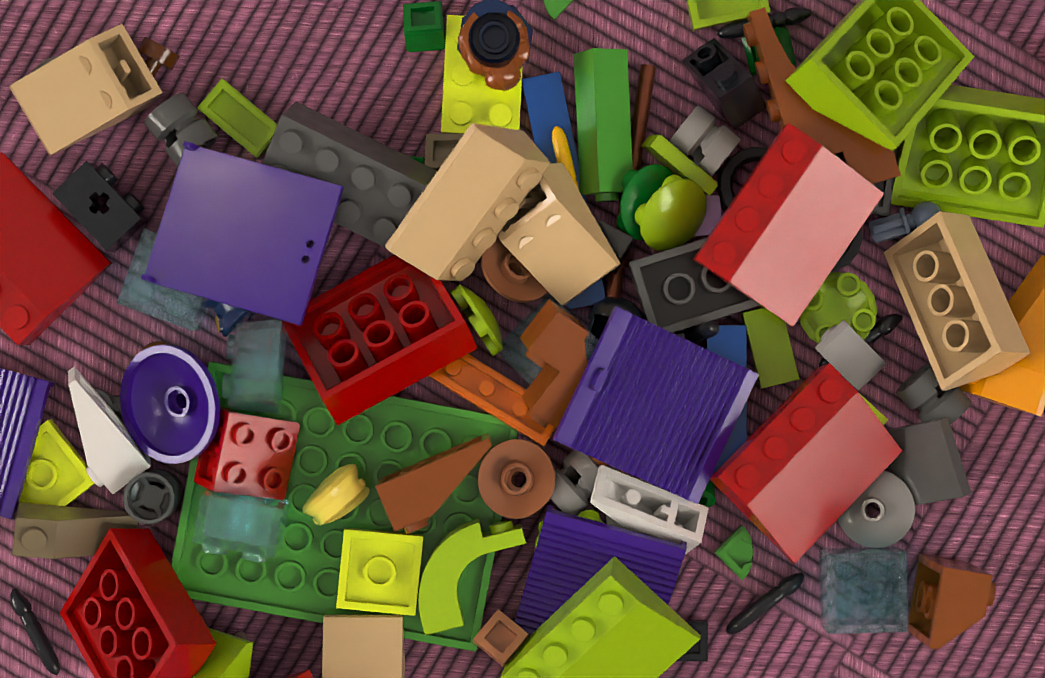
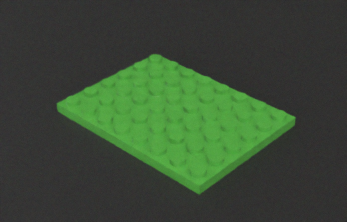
[171,361,518,652]

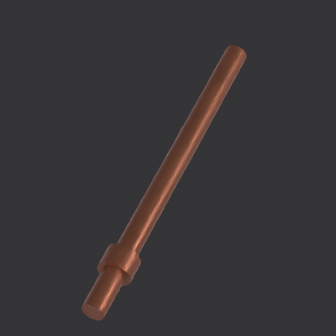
[605,64,656,298]

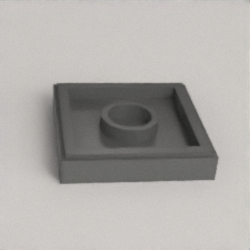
[886,417,971,505]

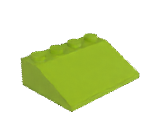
[785,0,974,151]
[891,85,1045,228]
[501,556,701,678]

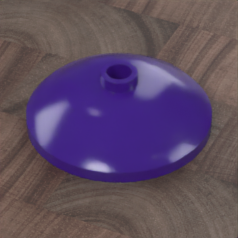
[120,344,220,464]

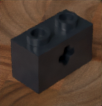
[52,161,149,253]

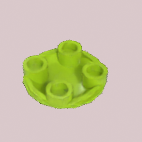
[634,174,707,251]
[799,272,877,344]
[450,284,503,356]

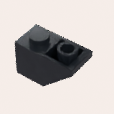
[682,38,767,130]

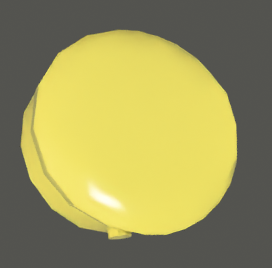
[303,464,370,526]

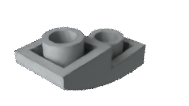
[815,320,887,391]

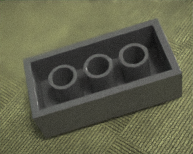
[262,101,438,248]
[628,238,759,333]

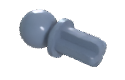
[869,201,941,243]

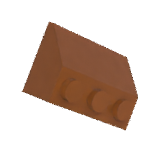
[906,553,996,650]

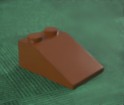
[375,433,492,534]

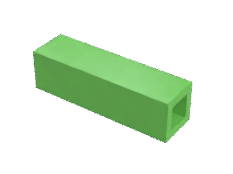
[574,48,633,202]

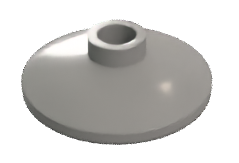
[838,471,915,548]

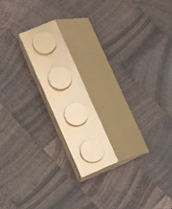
[385,123,551,281]
[884,211,1030,390]

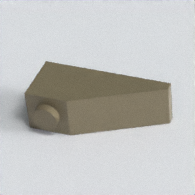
[12,502,138,559]

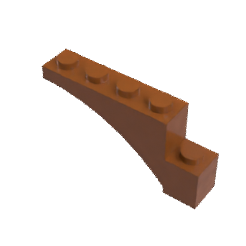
[742,7,901,184]
[520,299,656,486]

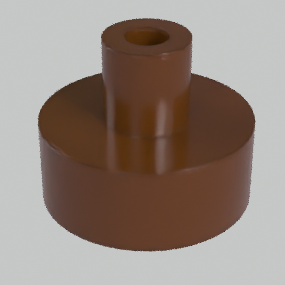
[138,37,180,77]

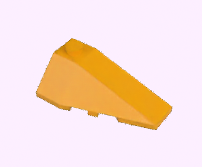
[959,255,1045,417]

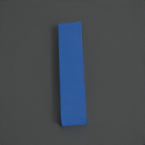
[522,71,606,310]

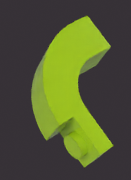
[418,518,526,635]

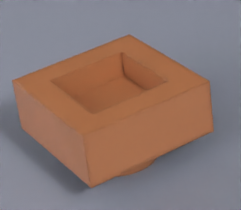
[473,609,529,667]

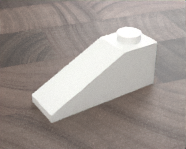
[68,366,151,494]
[590,465,709,555]

